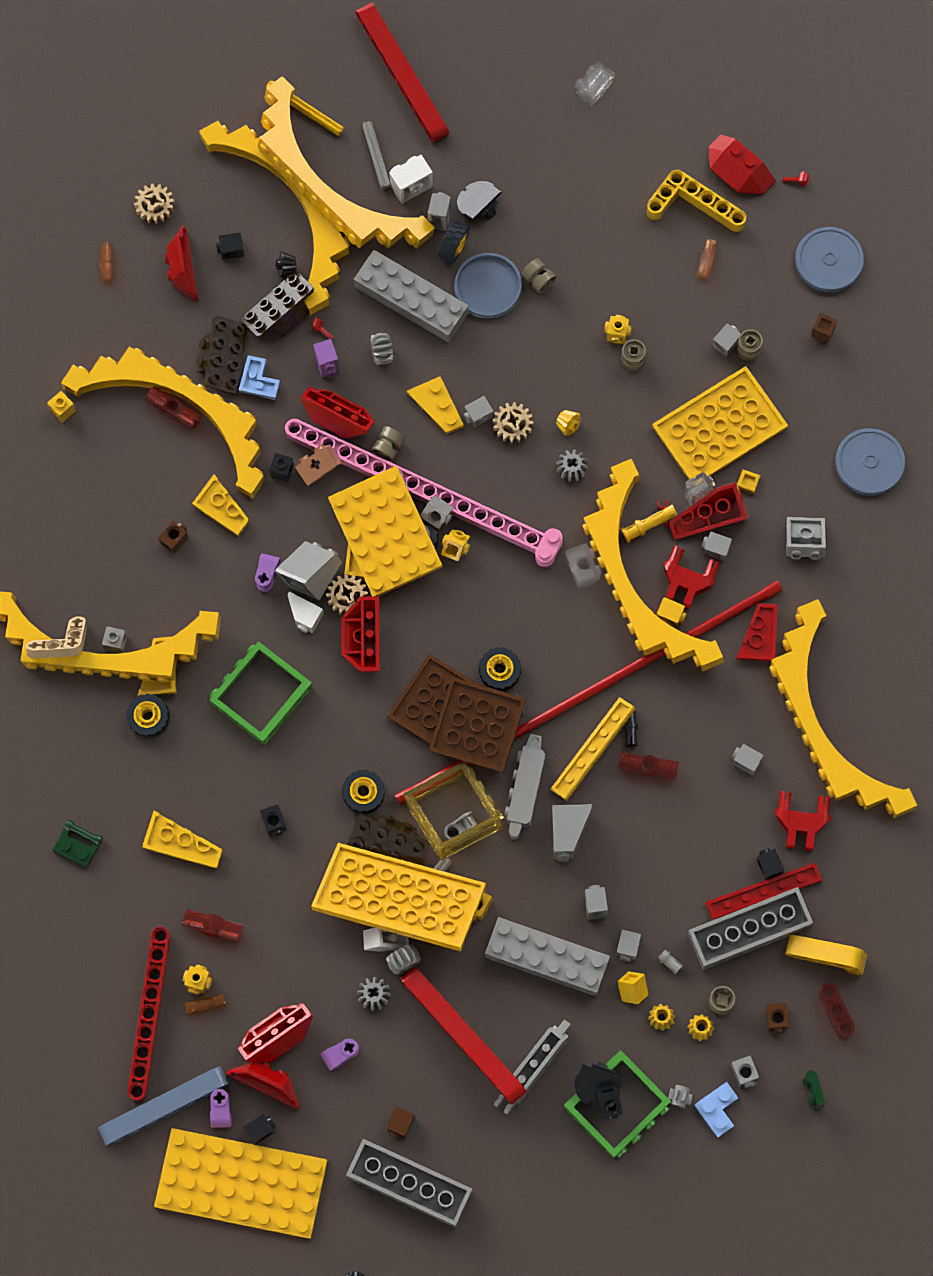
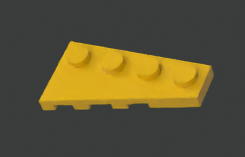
[142,811,223,869]

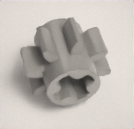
[668,1085,693,1109]

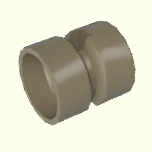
[521,258,557,294]
[737,329,763,361]
[621,339,646,371]
[371,426,405,462]
[708,986,736,1016]

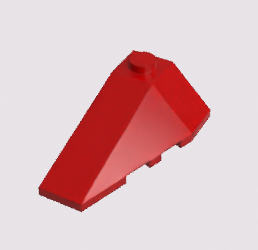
[669,482,750,540]

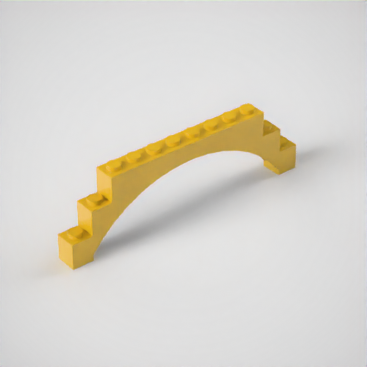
[257,76,435,249]
[199,121,350,315]
[61,347,265,499]
[582,458,724,672]
[0,592,222,682]
[769,599,917,819]

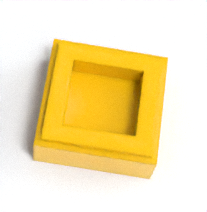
[737,469,761,494]

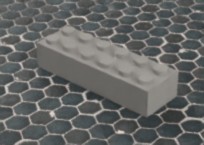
[354,250,469,343]
[688,887,813,970]
[485,917,610,997]
[346,1139,473,1228]

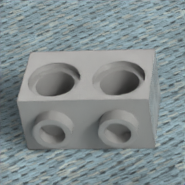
[428,193,451,231]
[584,885,608,920]

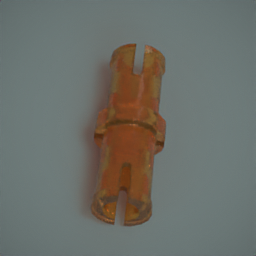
[697,239,717,278]
[99,242,113,281]
[185,993,226,1015]

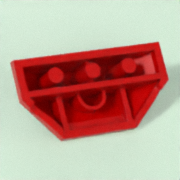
[708,135,776,195]
[164,226,199,301]
[300,387,375,439]
[341,596,380,672]
[238,1003,313,1063]
[226,1063,300,1111]

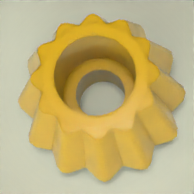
[556,410,581,436]
[648,1004,675,1031]
[687,1014,715,1041]

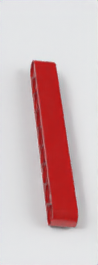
[355,2,449,143]
[128,926,171,1103]
[399,966,527,1105]

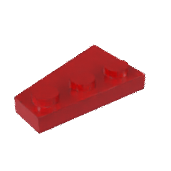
[736,603,777,662]

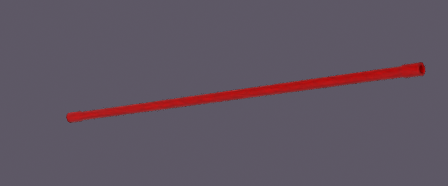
[394,580,782,805]

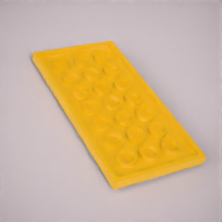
[311,843,486,952]
[154,1128,328,1239]

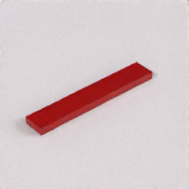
[705,863,822,921]

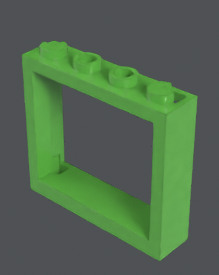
[210,641,313,746]
[563,1050,671,1159]

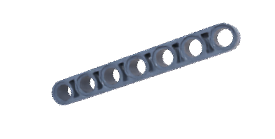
[98,1066,230,1147]

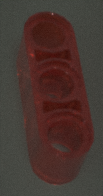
[818,983,855,1040]

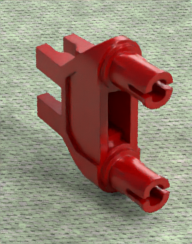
[663,546,720,610]
[774,791,831,851]

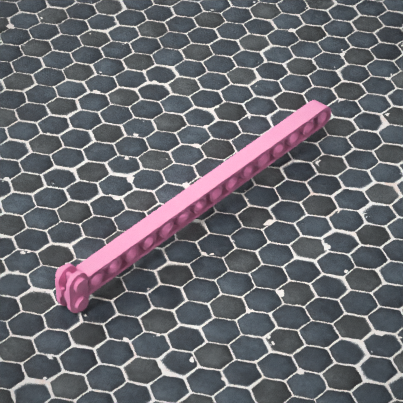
[285,419,563,567]

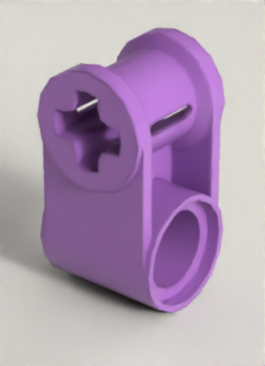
[255,553,281,592]
[320,1039,359,1072]
[210,1089,232,1128]

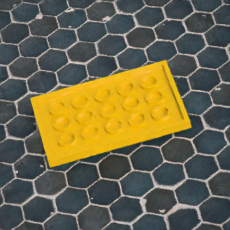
[652,366,788,487]
[328,465,443,596]

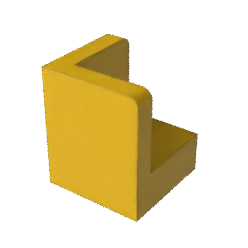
[618,971,648,1004]

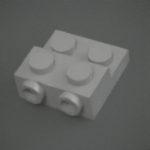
[786,517,826,560]

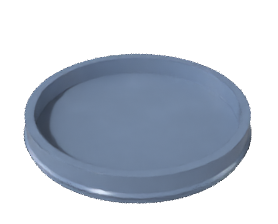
[795,227,864,293]
[454,253,523,319]
[835,428,905,496]

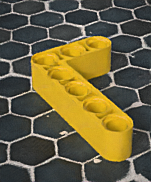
[647,170,746,232]

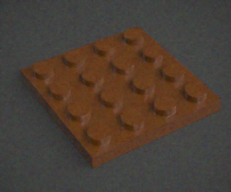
[387,654,479,745]
[429,677,526,773]

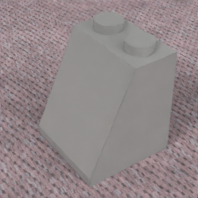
[275,541,342,600]
[552,804,592,862]

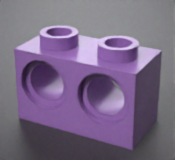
[313,339,340,378]

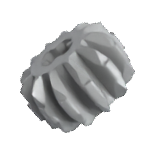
[370,333,393,365]
[556,449,588,482]
[386,944,421,974]
[357,977,391,1011]

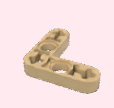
[26,617,87,658]

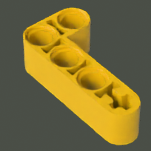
[785,935,867,975]

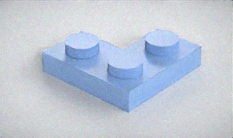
[239,355,280,400]
[694,1082,738,1138]

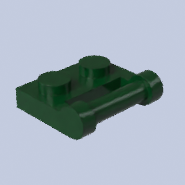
[52,820,103,868]
[802,1070,826,1111]

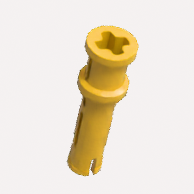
[620,505,678,543]

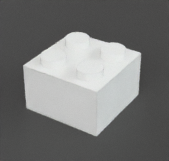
[389,155,434,204]

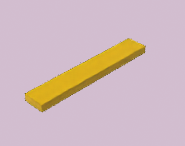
[551,697,636,801]

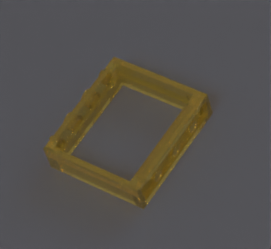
[403,762,503,860]

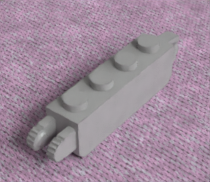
[504,734,545,840]
[494,1020,571,1115]

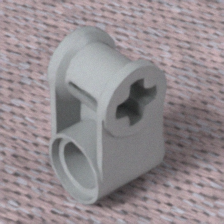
[444,811,482,845]

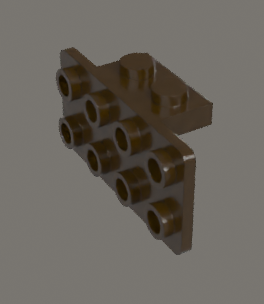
[241,271,314,338]
[197,316,247,395]
[347,814,430,866]

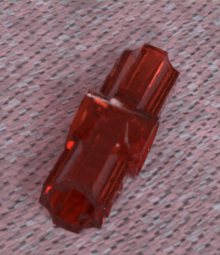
[145,386,201,430]
[619,752,679,779]
[182,909,244,942]

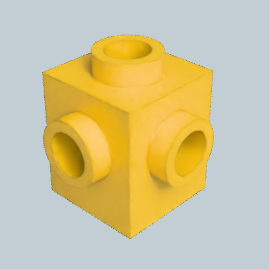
[604,315,632,344]
[441,529,470,561]
[182,965,212,995]

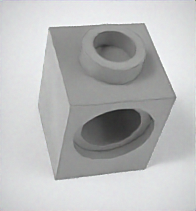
[712,323,741,357]
[463,396,494,428]
[420,495,454,529]
[701,532,732,562]
[102,626,128,654]
[732,744,763,776]
[616,930,641,962]
[731,1056,759,1088]

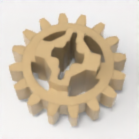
[134,183,175,224]
[493,402,533,444]
[326,574,368,615]

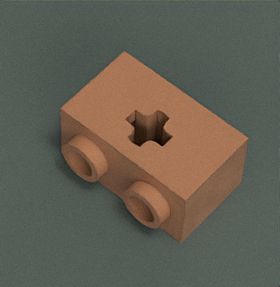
[295,444,342,486]

